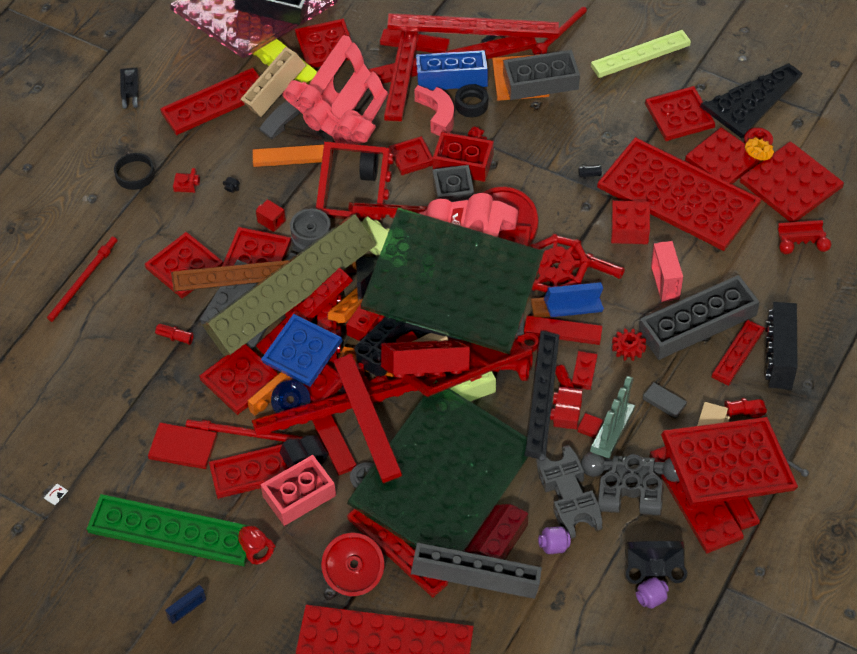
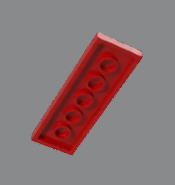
[160,68,260,135]
[649,446,744,554]

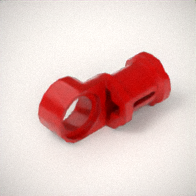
[724,398,767,418]

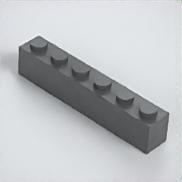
[411,543,542,599]

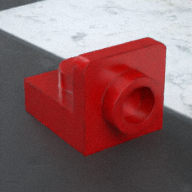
[173,168,200,193]

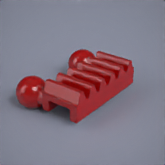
[777,220,831,255]

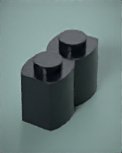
[279,435,328,469]

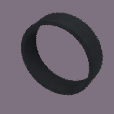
[114,153,155,190]

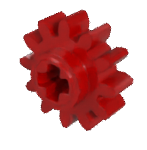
[612,328,646,361]

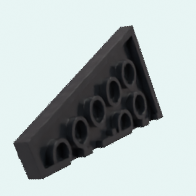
[700,63,803,139]

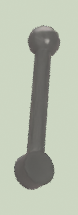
[786,459,809,477]

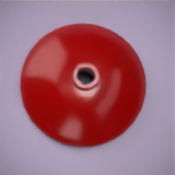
[321,533,385,596]

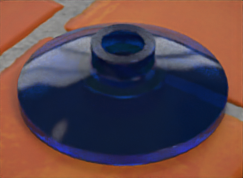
[271,380,310,413]

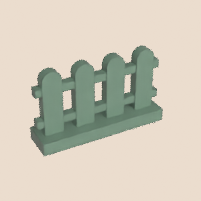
[590,376,635,458]

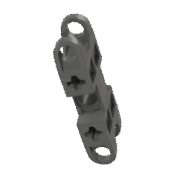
[536,445,602,539]

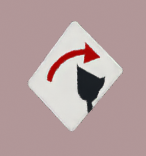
[44,484,68,505]

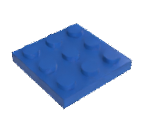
[261,314,342,387]

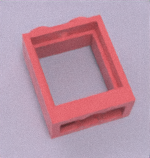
[651,241,683,302]

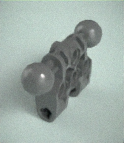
[581,452,679,516]

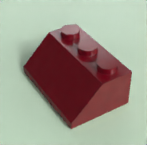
[462,504,528,560]

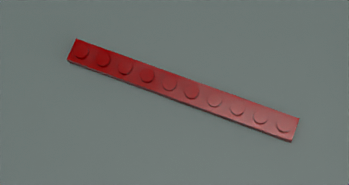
[387,13,559,39]
[368,36,537,84]
[251,372,446,436]

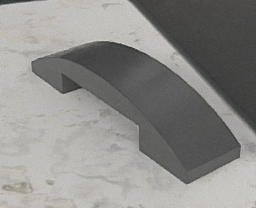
[260,101,301,139]

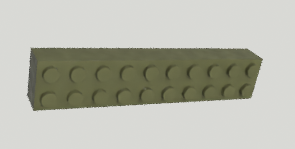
[202,214,376,356]

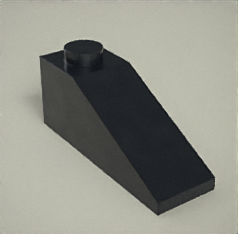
[357,256,384,299]

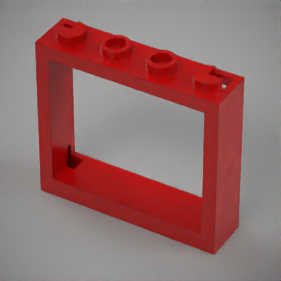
[316,141,393,223]

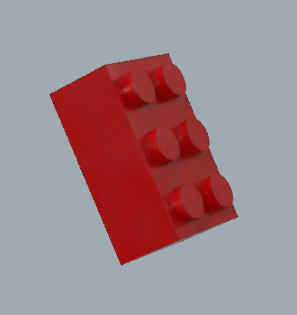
[432,132,494,182]

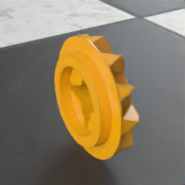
[745,137,774,160]

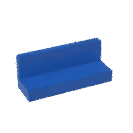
[544,282,604,317]

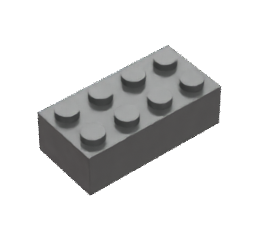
[503,50,580,100]

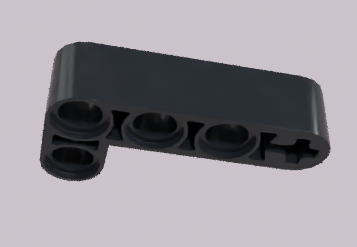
[355,306,410,376]

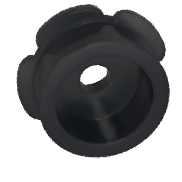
[223,177,240,193]

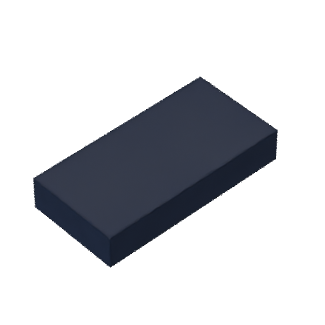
[165,585,206,624]

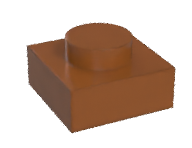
[531,297,551,318]

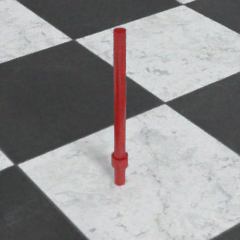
[47,236,118,322]
[186,419,303,442]

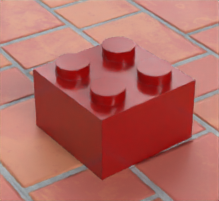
[611,200,650,244]

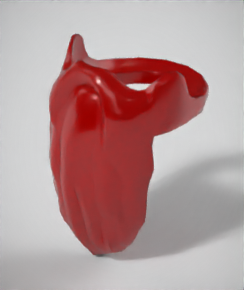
[238,526,276,565]

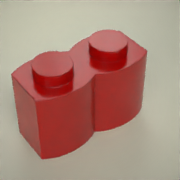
[550,387,583,430]

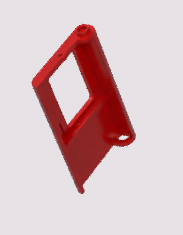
[401,323,532,397]

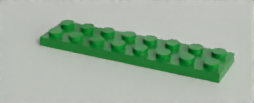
[87,494,249,567]

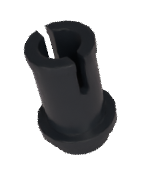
[578,165,602,179]

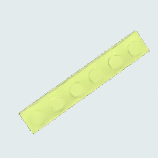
[591,30,691,78]

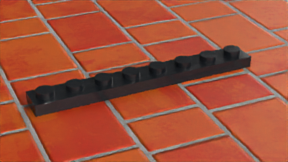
[524,331,560,460]

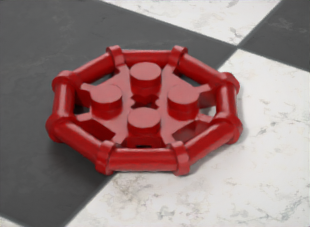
[524,234,591,293]

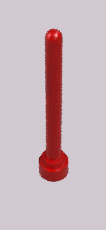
[532,7,587,55]

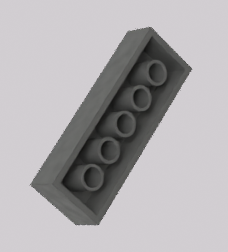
[639,275,760,360]

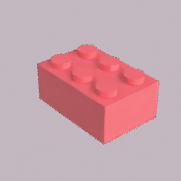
[261,455,336,526]

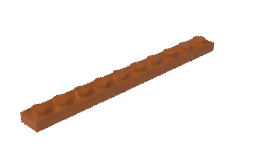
[171,260,357,292]

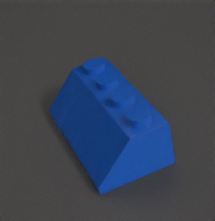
[416,50,488,90]

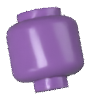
[538,526,571,554]
[636,577,669,609]

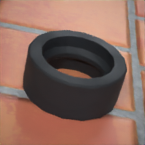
[455,84,488,118]
[359,152,378,181]

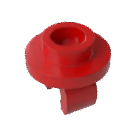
[468,127,487,140]

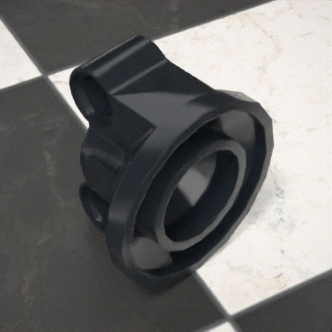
[624,541,687,584]

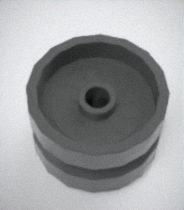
[290,208,331,253]

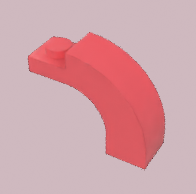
[414,85,454,136]

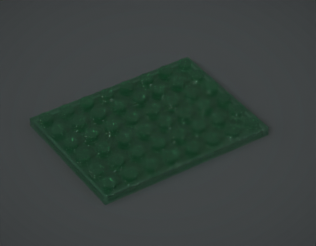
[360,207,544,354]
[347,380,529,552]

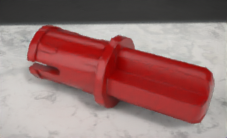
[155,324,194,345]

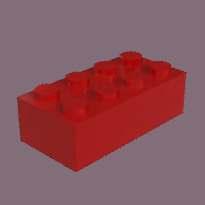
[381,340,470,378]

